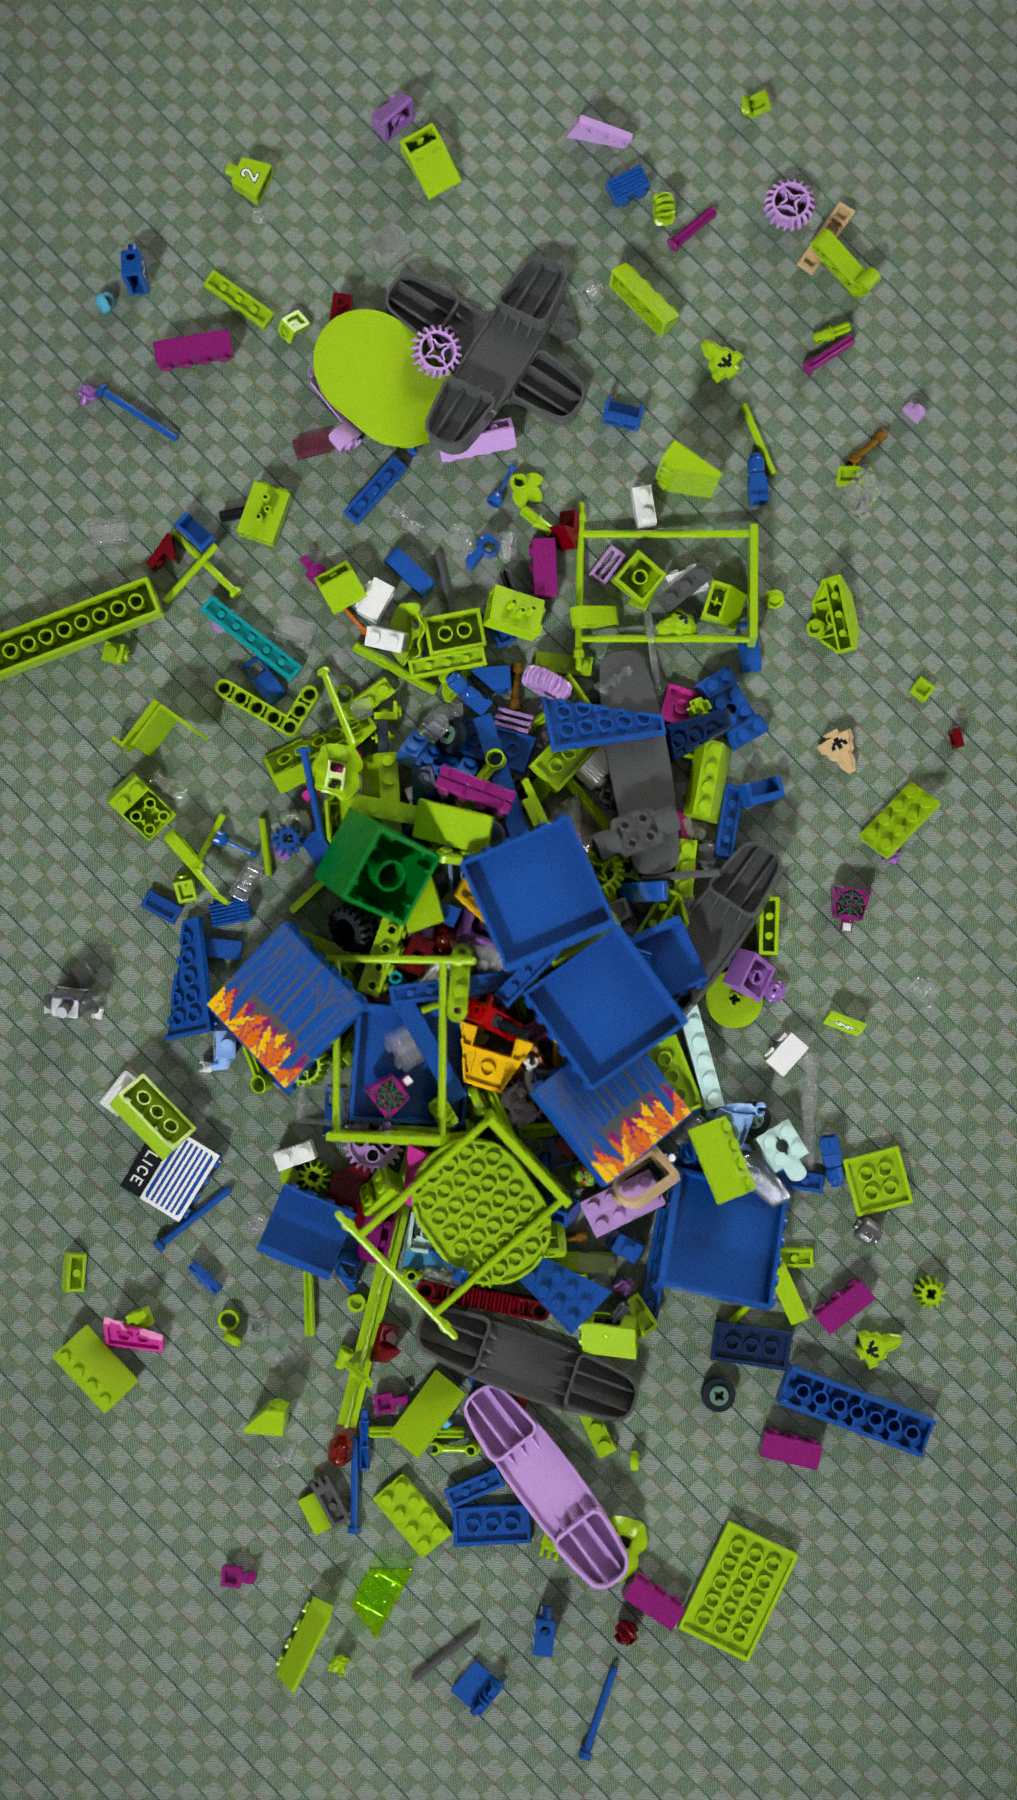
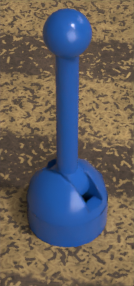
[486,465,516,508]
[213,830,258,858]
[428,1247,469,1284]

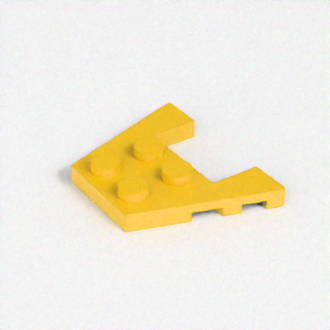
[460,1020,535,1094]

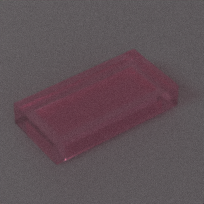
[292,431,334,461]

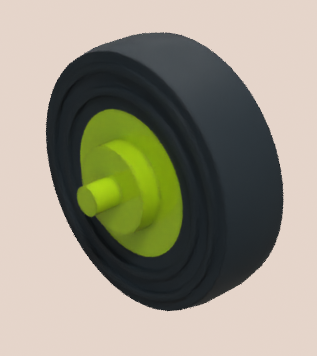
[371,720,395,753]

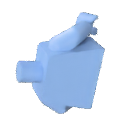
[706,1102,766,1158]

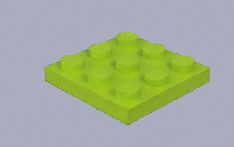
[842,1145,914,1217]

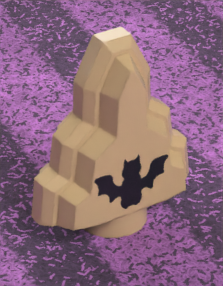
[816,728,856,774]

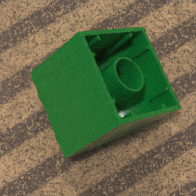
[314,807,441,926]

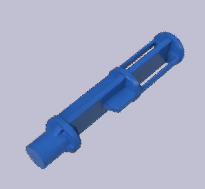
[359,1409,370,1471]

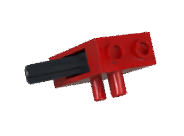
[456,992,531,1043]

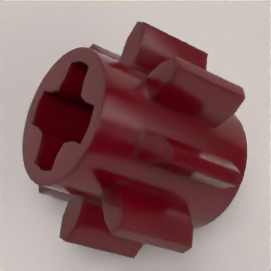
[614,1620,639,1646]

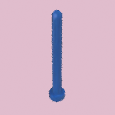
[96,384,178,441]
[297,746,325,839]
[153,1186,232,1252]
[347,1437,361,1534]
[578,1665,617,1761]

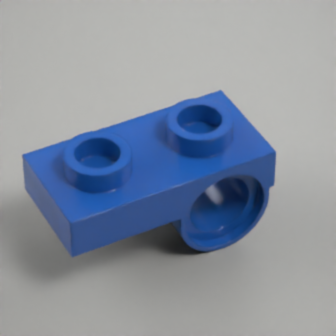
[465,532,499,572]

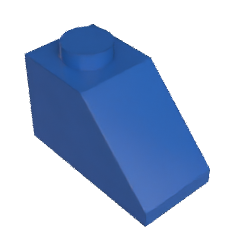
[472,665,511,695]

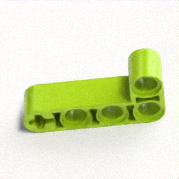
[810,228,881,298]

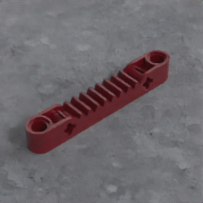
[416,1279,550,1321]

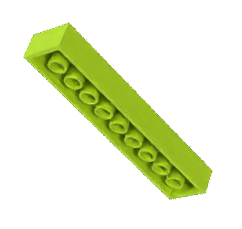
[0,576,165,681]

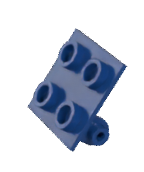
[450,1660,505,1716]

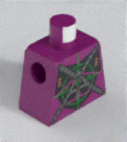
[830,886,871,932]
[364,1073,414,1120]

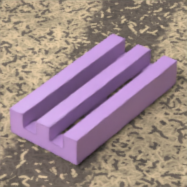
[589,544,627,587]
[494,707,535,735]

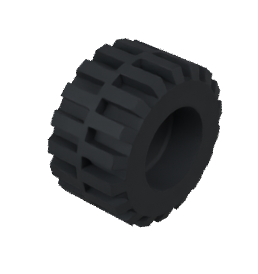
[328,901,380,953]

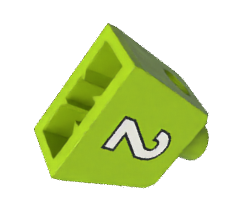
[225,157,274,206]

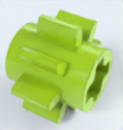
[687,697,712,717]

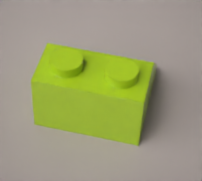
[610,549,667,604]
[243,1398,290,1436]

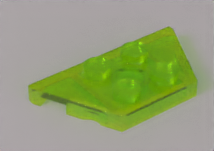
[351,1567,412,1639]

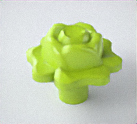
[327,1654,350,1677]

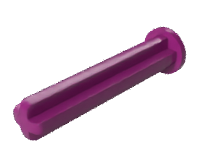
[667,207,717,252]
[802,335,855,376]

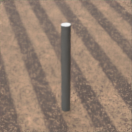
[434,551,455,613]
[641,869,720,882]
[412,1627,478,1682]

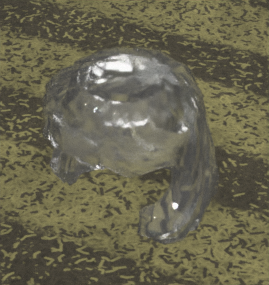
[276,808,313,844]

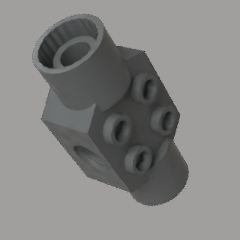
[590,804,681,861]

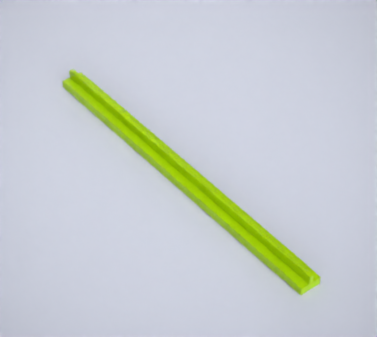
[337,1124,430,1429]

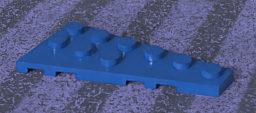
[541,696,666,753]
[164,917,215,1041]
[519,1258,613,1335]

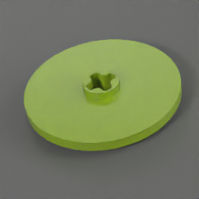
[705,972,763,1028]

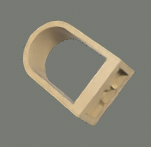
[611,1145,681,1209]

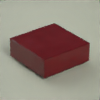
[948,727,965,749]

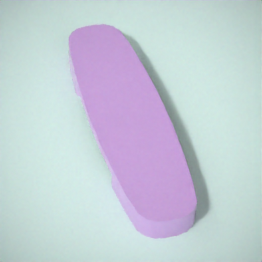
[464,1383,628,1589]

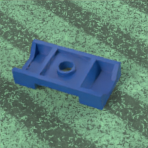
[694,665,770,752]
[395,729,482,780]

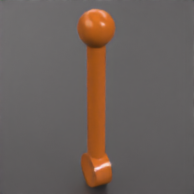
[343,608,367,636]

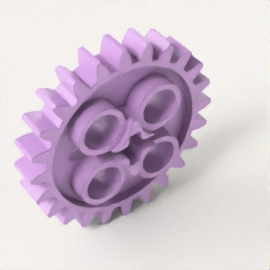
[343,1121,404,1173]

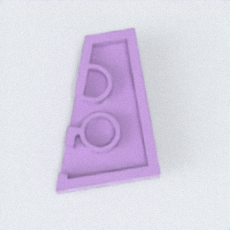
[566,115,633,148]

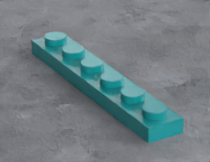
[200,595,303,683]

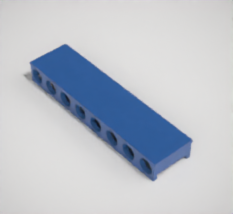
[775,1362,936,1458]

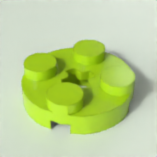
[467,1085,493,1118]

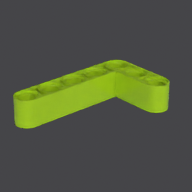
[215,679,320,738]

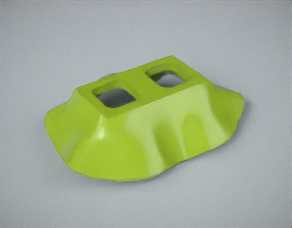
[391,602,426,666]
[311,743,363,802]
[610,1516,648,1583]

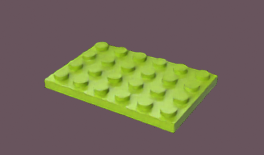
[677,1519,798,1662]

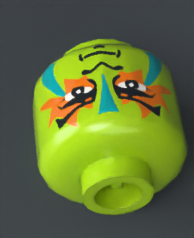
[570,1162,595,1187]

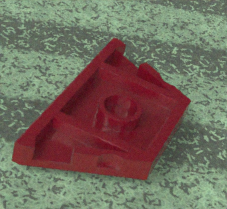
[328,1159,372,1231]

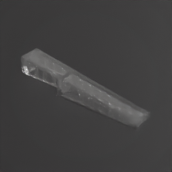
[797,1051,819,1170]

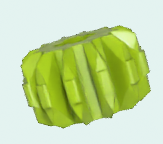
[652,192,676,226]
[428,1097,458,1130]
[298,1159,331,1192]
[912,1275,946,1310]

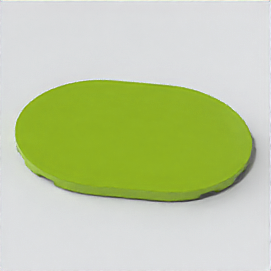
[312,309,453,448]
[412,1138,551,1286]

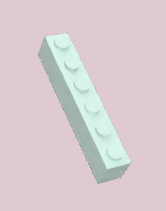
[681,1004,725,1111]

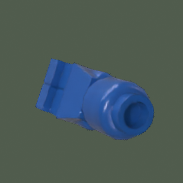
[747,453,769,506]
[445,671,493,716]
[818,1133,845,1187]

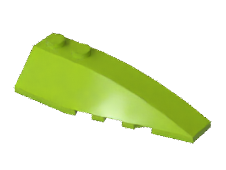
[262,715,377,794]
[360,752,403,833]

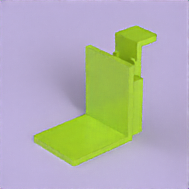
[111,699,209,757]

